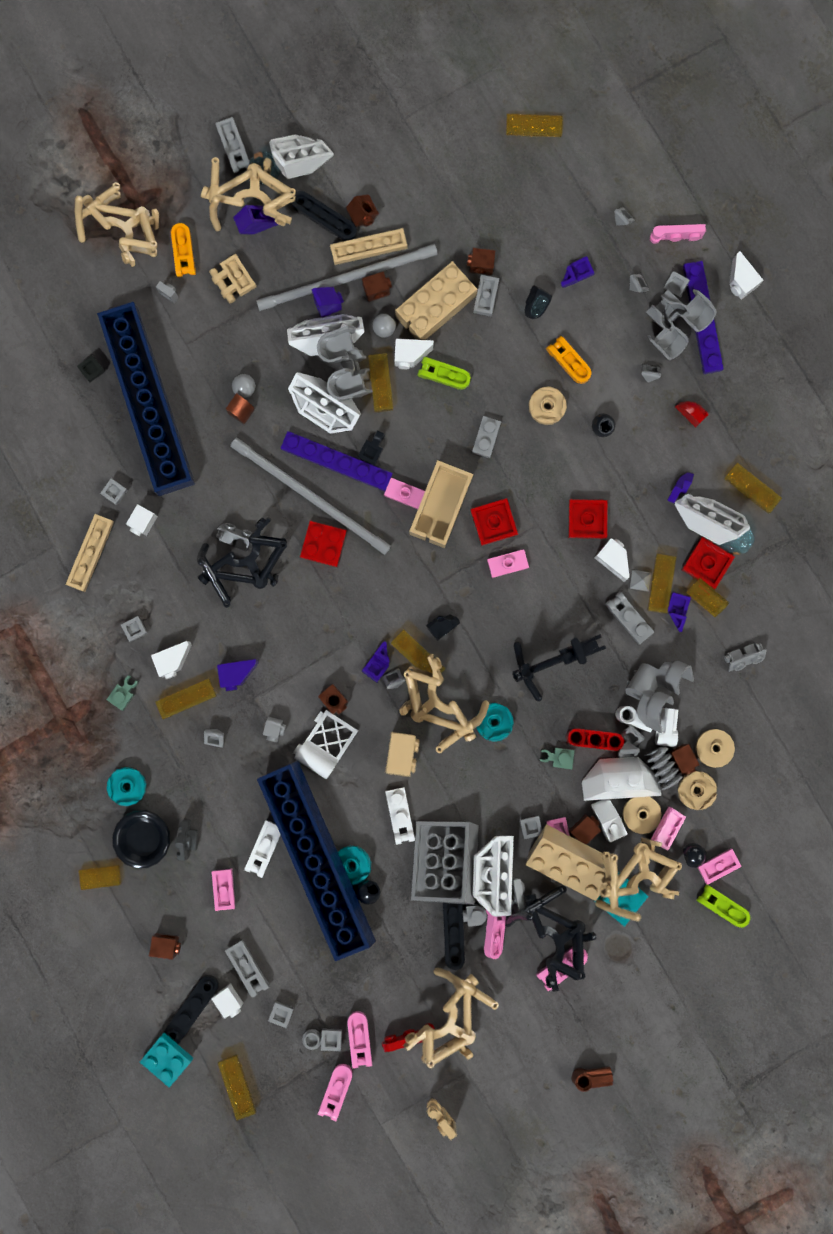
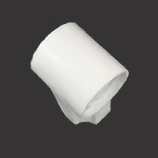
[615,706,652,733]
[655,708,678,747]

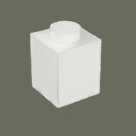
[126,504,158,536]
[212,983,243,1019]

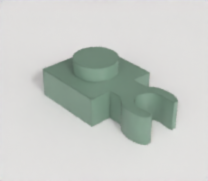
[106,676,139,711]
[539,748,575,770]

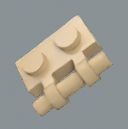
[209,254,256,304]
[427,1098,457,1140]

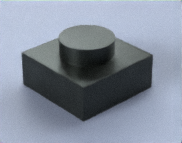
[77,355,105,383]

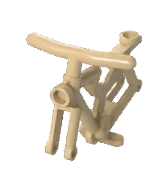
[201,157,296,231]
[75,182,159,267]
[399,654,489,753]
[595,838,682,921]
[403,968,499,1068]

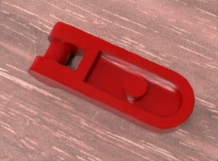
[382,1023,435,1052]

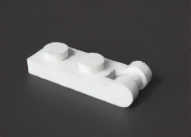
[385,787,415,845]
[245,820,281,878]

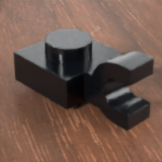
[358,430,385,466]

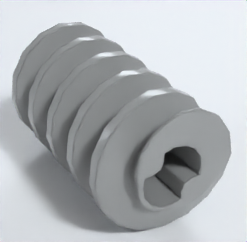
[644,746,682,790]

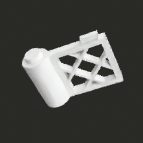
[293,710,358,780]

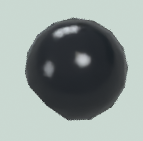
[591,413,616,437]
[683,843,706,868]
[356,880,381,905]

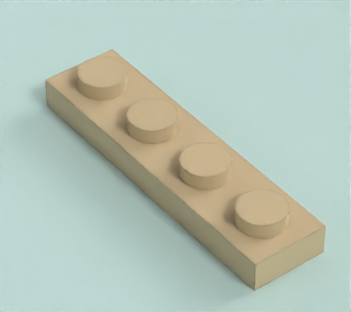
[330,228,407,265]
[65,514,114,592]

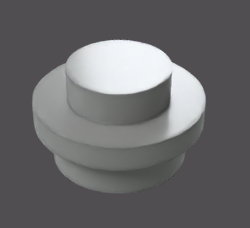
[302,1029,322,1050]

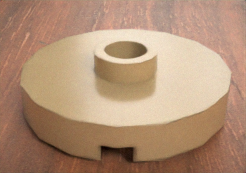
[529,387,567,425]
[695,729,735,768]
[677,771,717,810]
[622,797,662,834]

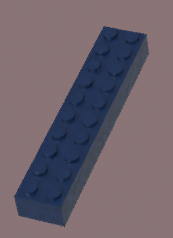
[97,302,195,496]
[257,761,376,961]

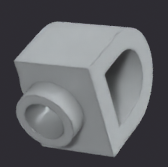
[263,716,286,743]
[463,903,487,927]

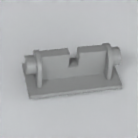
[216,523,253,552]
[724,643,767,672]

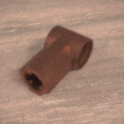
[571,1067,613,1092]

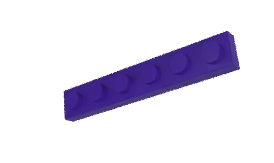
[683,261,724,374]
[280,431,393,492]

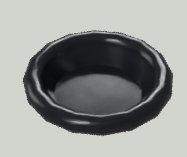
[112,810,170,869]

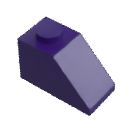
[233,205,279,234]
[311,287,344,318]
[217,659,258,691]

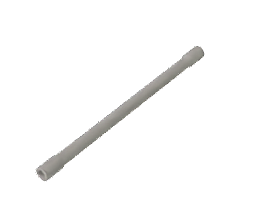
[256,244,438,311]
[230,438,391,555]

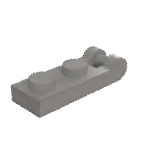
[215,117,250,173]
[605,591,654,645]
[225,939,270,998]

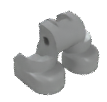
[646,289,717,360]
[317,326,373,400]
[625,661,694,733]

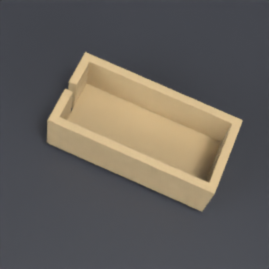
[395,261,477,340]
[409,460,473,548]
[386,732,419,776]
[526,824,607,901]

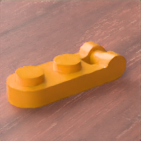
[171,223,196,277]
[546,336,592,384]

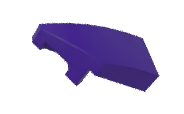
[561,256,595,288]
[667,472,694,503]
[667,592,691,632]
[362,641,390,683]

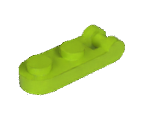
[417,357,471,390]
[696,884,750,928]

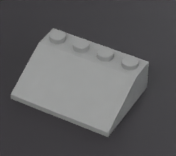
[411,821,479,904]

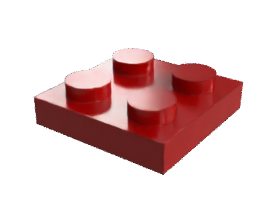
[470,498,518,546]
[568,499,608,539]
[300,521,347,567]
[681,537,735,590]

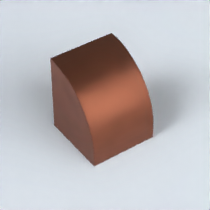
[226,393,255,424]

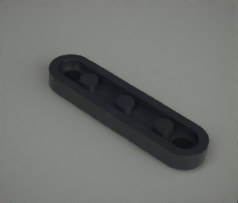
[291,191,357,241]
[443,903,465,970]
[164,975,219,1044]

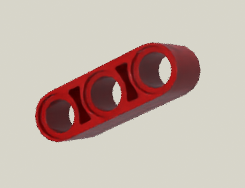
[566,729,624,751]

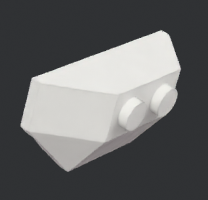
[269,135,334,179]
[287,314,364,356]
[288,372,361,433]
[675,494,750,545]
[582,757,662,801]
[473,836,513,917]

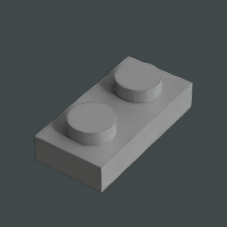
[473,275,499,317]
[472,416,501,458]
[511,877,526,914]

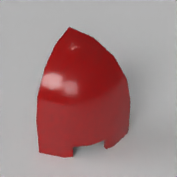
[674,401,709,428]

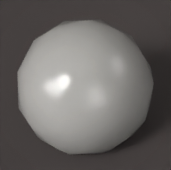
[372,314,396,338]
[231,374,256,398]

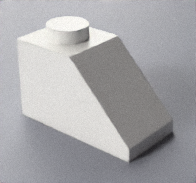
[729,251,763,300]
[395,339,434,369]
[595,538,629,582]
[151,641,192,679]
[591,799,627,842]

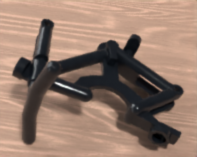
[197,517,287,608]
[512,634,606,702]
[505,885,596,992]

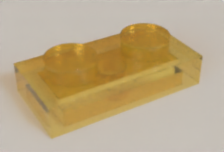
[686,578,729,617]
[79,865,121,890]

